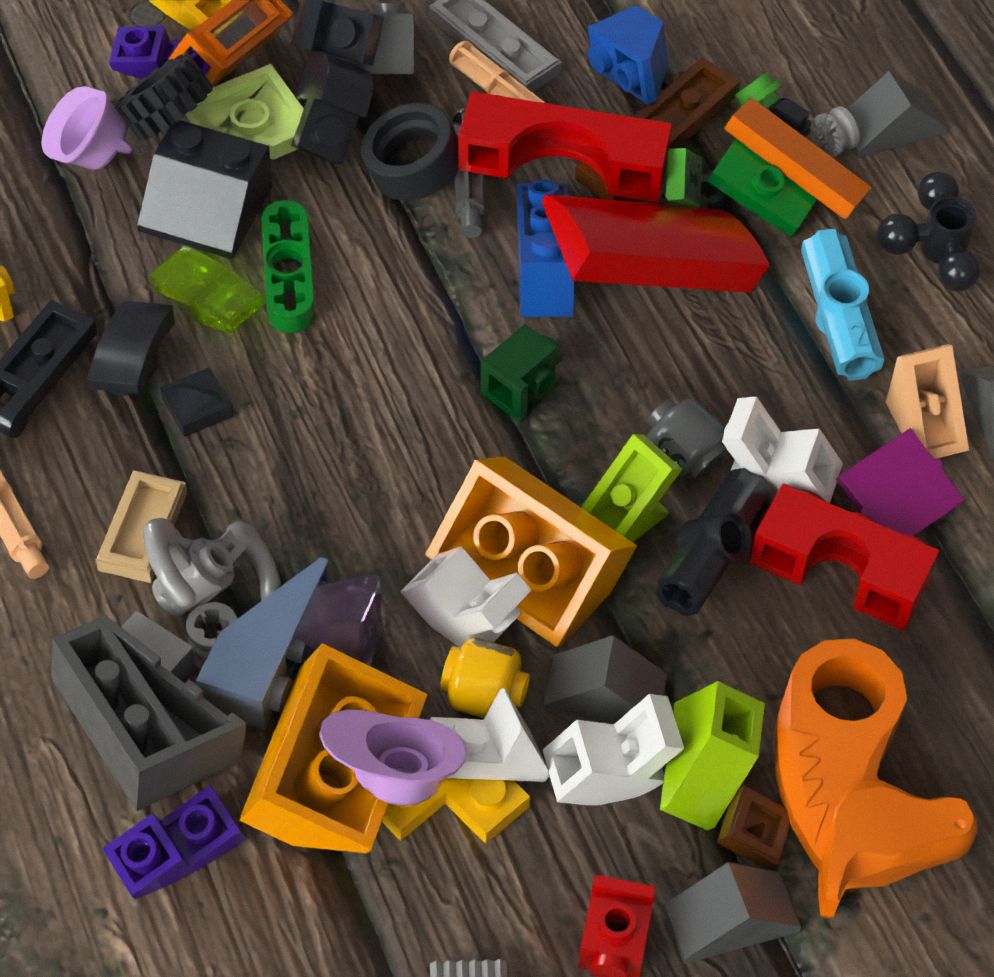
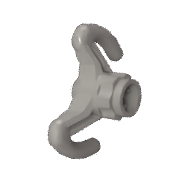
[143,518,281,616]

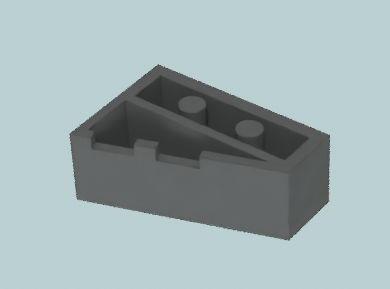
[51,615,247,811]

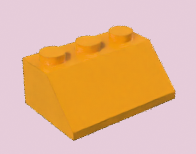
[425,456,637,647]
[239,643,428,853]

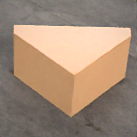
[886,344,969,459]

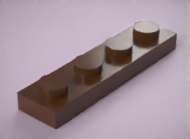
[575,57,740,201]

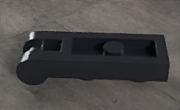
[0,300,97,439]

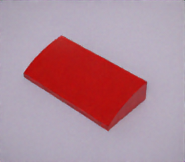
[542,194,770,293]

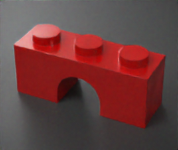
[750,483,940,631]

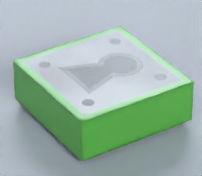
[665,148,702,208]

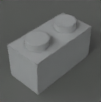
[121,611,196,681]

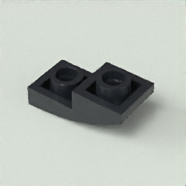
[87,301,175,395]

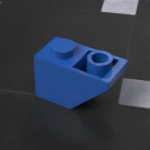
[588,5,669,105]

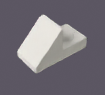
[430,688,549,782]

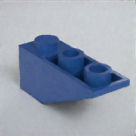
[517,179,574,317]

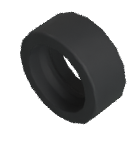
[361,103,458,201]

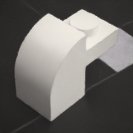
[722,396,843,504]
[401,546,531,648]
[543,694,684,805]

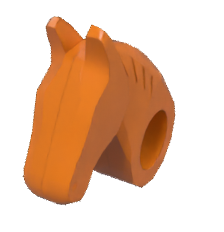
[773,639,978,918]

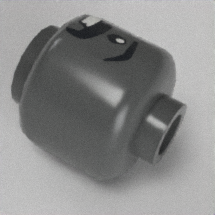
[646,398,727,480]

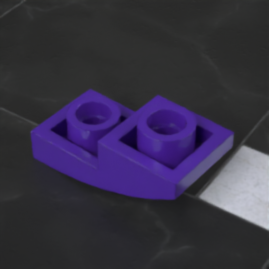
[109,26,211,79]
[102,785,247,899]

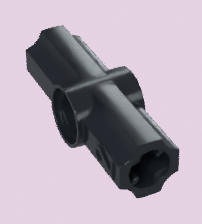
[654,468,772,616]

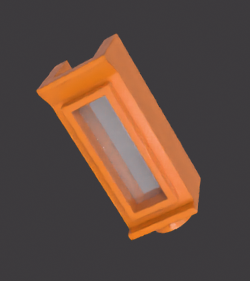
[168,0,293,87]

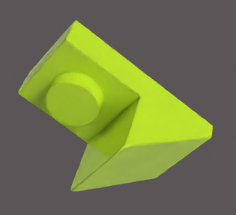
[581,434,682,542]

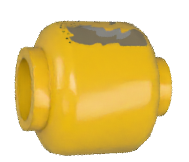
[440,638,530,719]

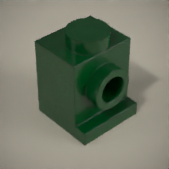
[480,324,563,423]

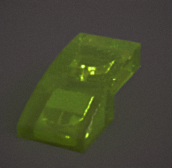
[148,245,266,334]

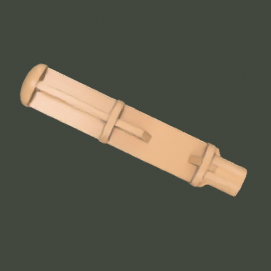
[449,41,545,103]
[0,469,49,579]

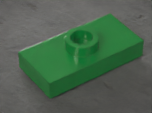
[707,139,817,238]

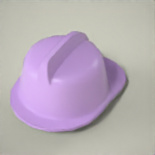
[41,86,132,170]
[319,709,466,806]

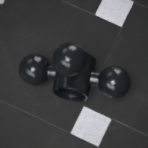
[877,172,980,292]

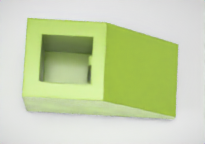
[660,681,765,831]

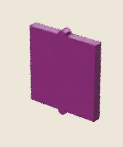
[836,428,965,536]

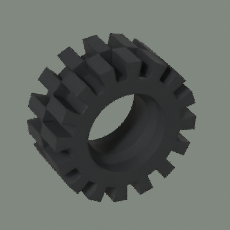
[115,53,213,141]

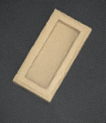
[96,470,187,583]

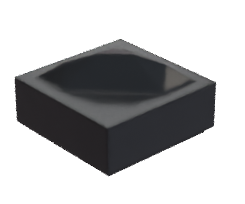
[160,367,233,437]

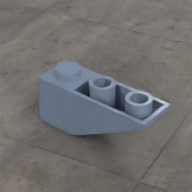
[196,557,336,731]

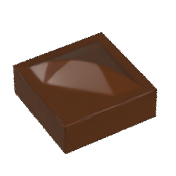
[717,785,790,870]

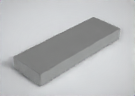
[428,0,561,93]

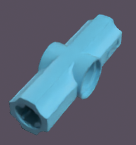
[801,229,884,381]

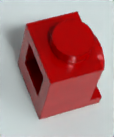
[578,874,656,977]

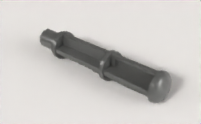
[452,108,486,238]

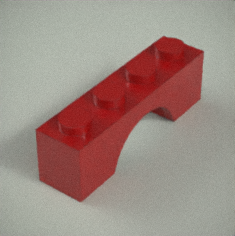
[458,91,672,203]

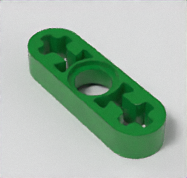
[261,200,315,333]

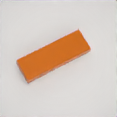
[724,97,872,219]

